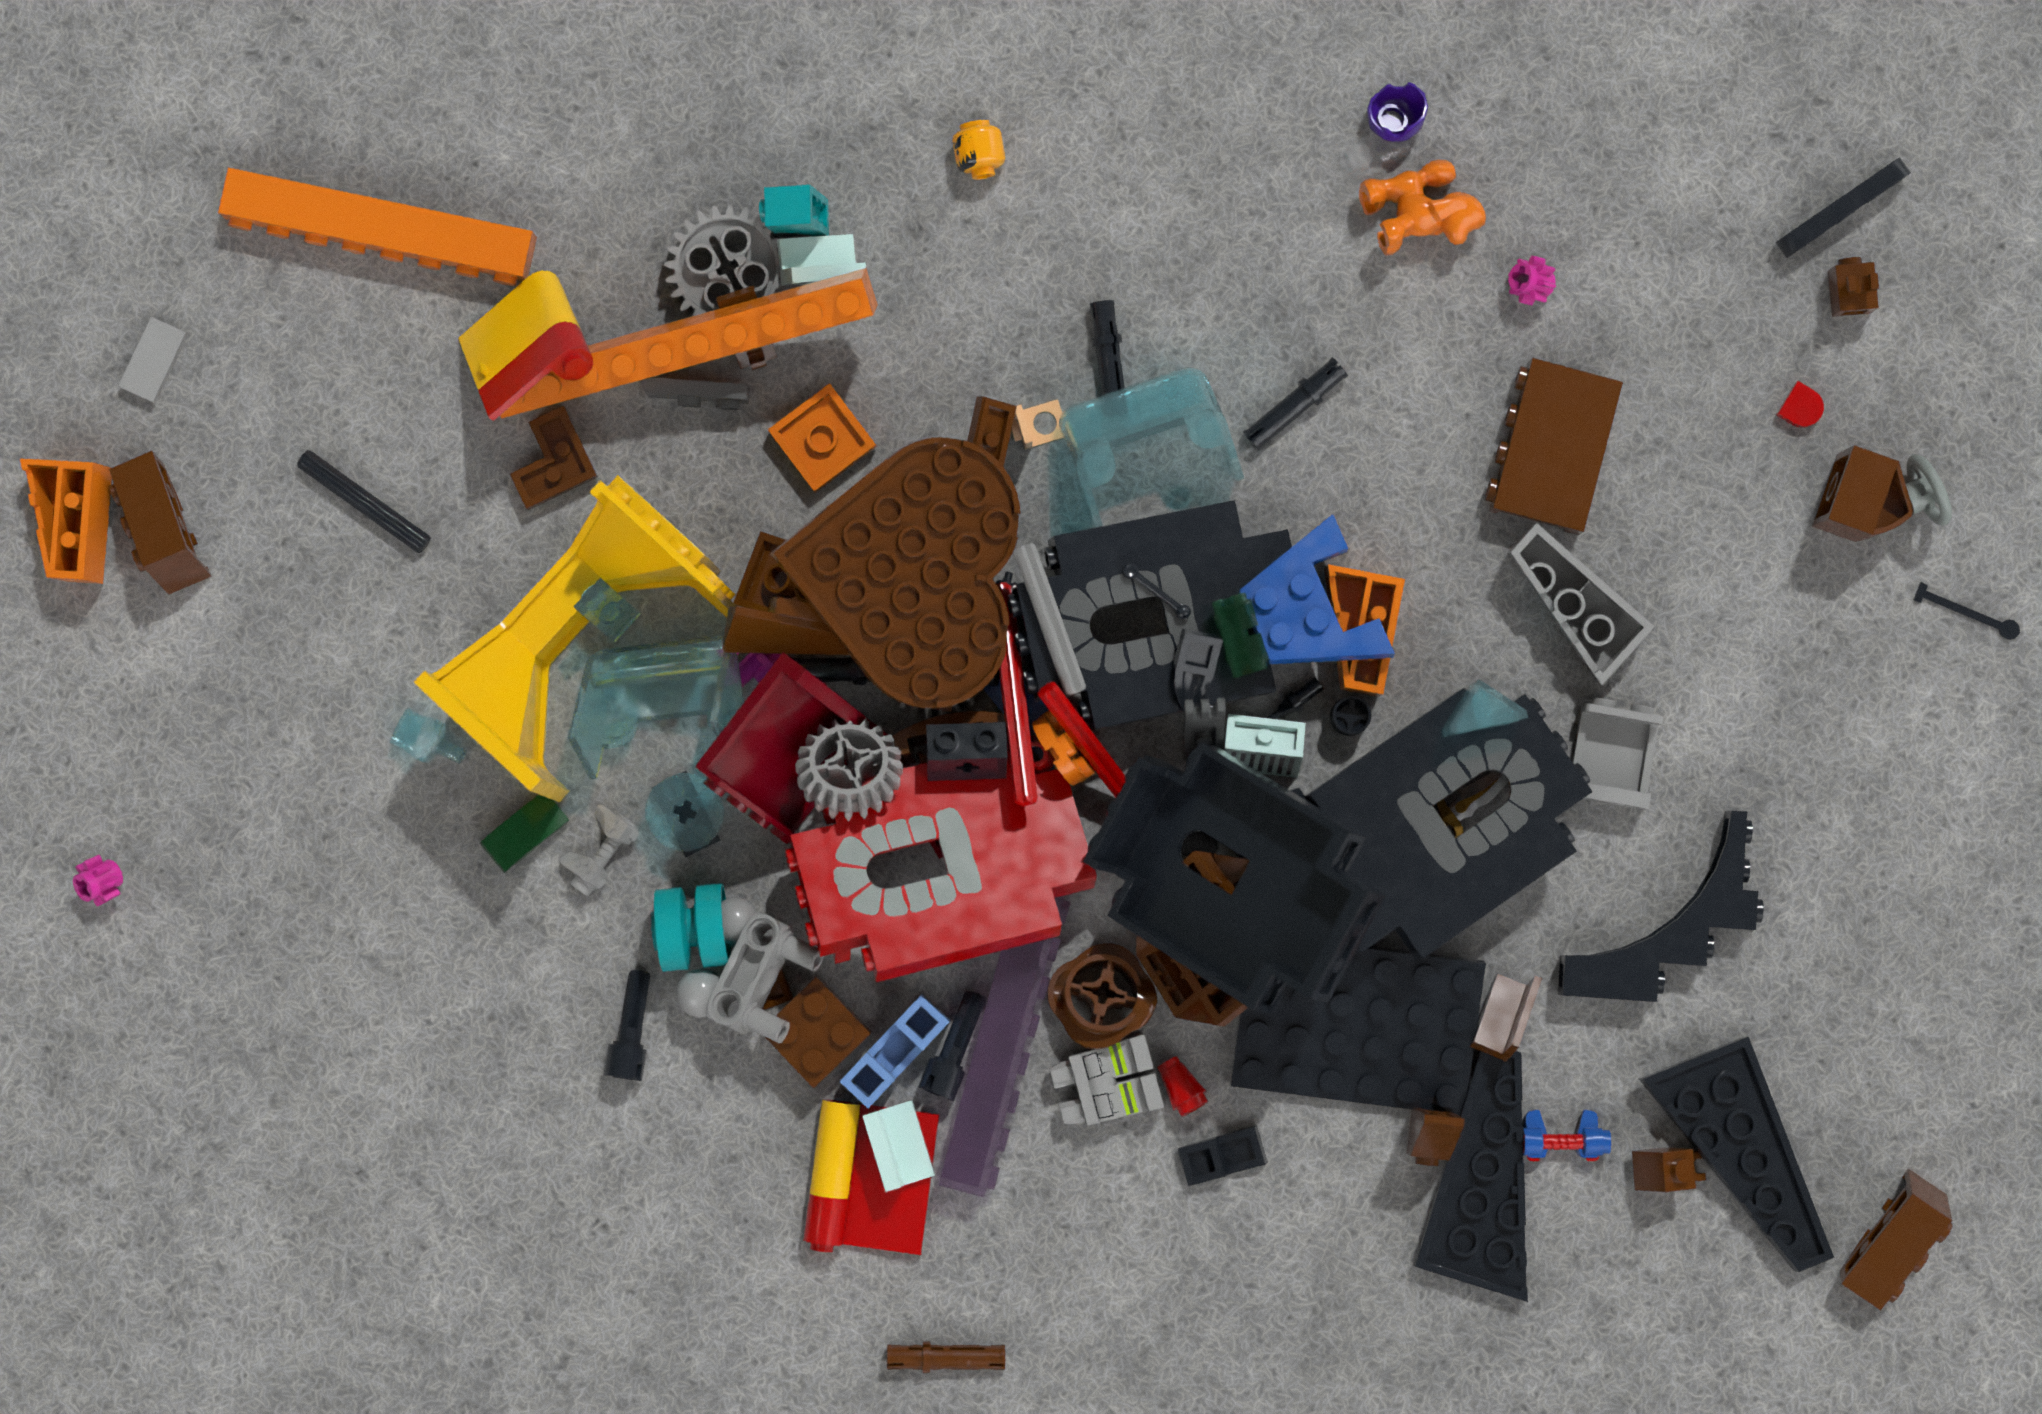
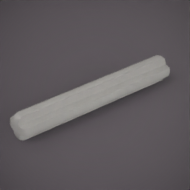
[1014,543,1086,696]

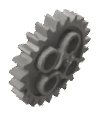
[664,204,788,316]

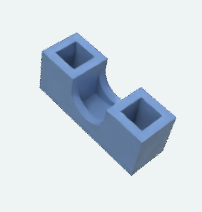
[839,994,950,1108]

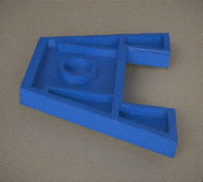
[1239,514,1395,665]

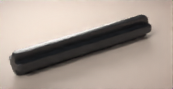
[297,450,431,553]

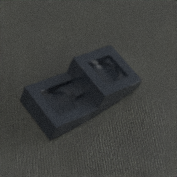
[1178,1125,1268,1186]

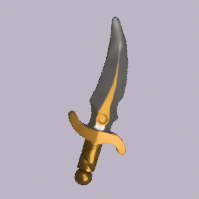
[1436,771,1508,838]

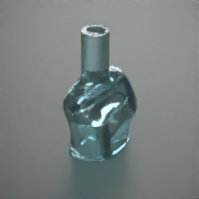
[390,708,467,764]

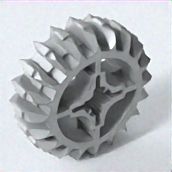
[796,718,903,821]

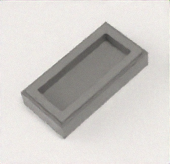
[118,317,188,404]

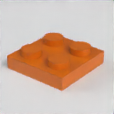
[768,383,877,493]

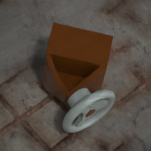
[1812,445,1952,542]

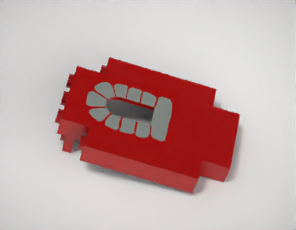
[785,743,1097,982]

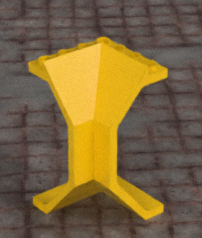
[413,475,736,802]

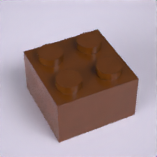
[764,976,872,1089]

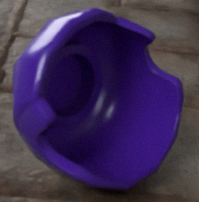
[1366,82,1428,142]

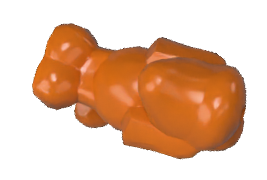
[1359,159,1486,256]

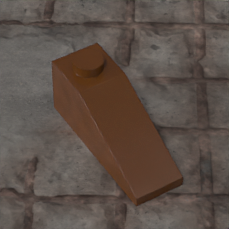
[1406,1107,1465,1166]

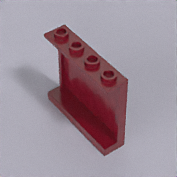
[695,653,888,845]

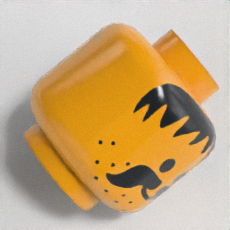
[952,120,1005,180]

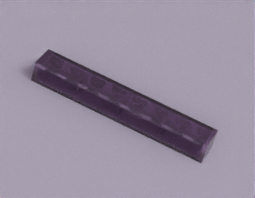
[939,896,1070,1197]

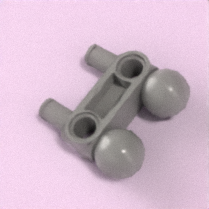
[676,897,824,1043]

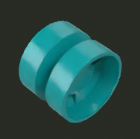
[651,883,731,972]

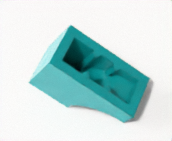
[759,184,829,237]

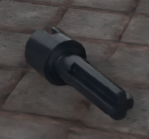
[603,970,651,1081]
[918,991,986,1102]

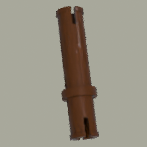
[887,1341,1005,1373]

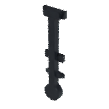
[1913,582,2020,640]

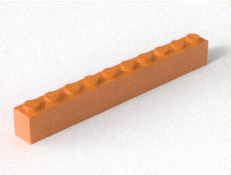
[500,268,878,419]

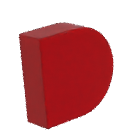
[1776,381,1824,428]

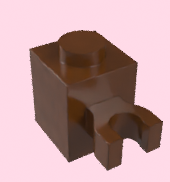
[1828,257,1879,317]
[1632,1148,1706,1192]

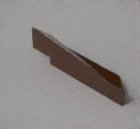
[722,597,850,655]

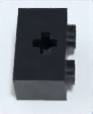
[926,722,1008,781]

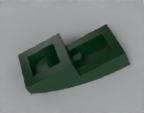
[480,795,569,873]

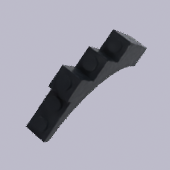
[1558,811,1764,1002]

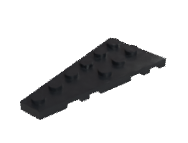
[1639,1037,1834,1272]
[1413,1051,1528,1302]

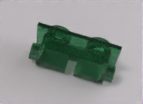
[1211,592,1269,678]

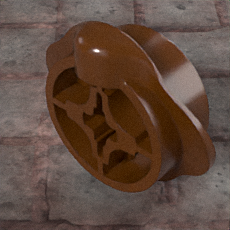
[1047,943,1158,1049]

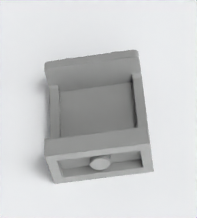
[1572,698,1663,810]

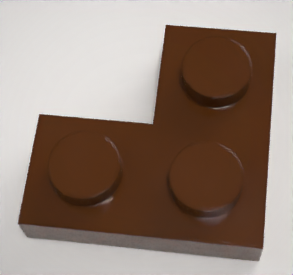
[510,406,598,510]

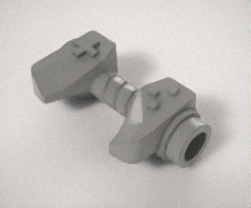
[560,805,639,896]

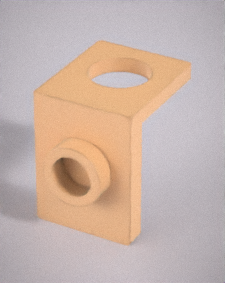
[1011,400,1069,449]

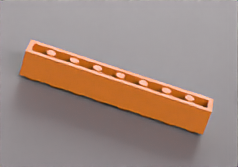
[218,167,537,286]

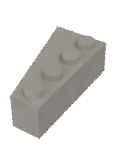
[1508,523,1655,685]

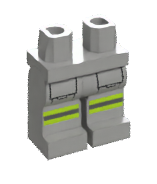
[1049,1033,1164,1126]

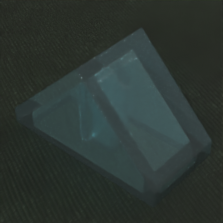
[1442,679,1528,738]

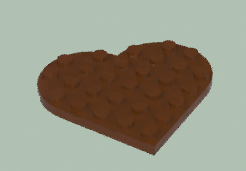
[770,437,1021,708]

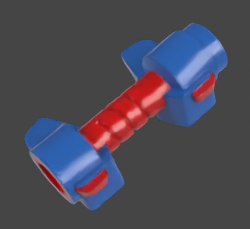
[1523,1110,1611,1161]

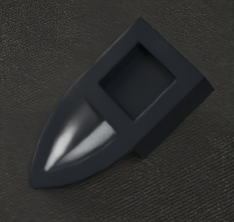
[1173,628,1223,711]

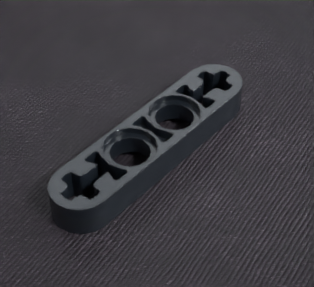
[1776,157,1911,258]

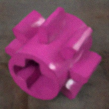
[1508,255,1556,306]
[73,854,123,906]

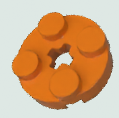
[1032,710,1095,786]

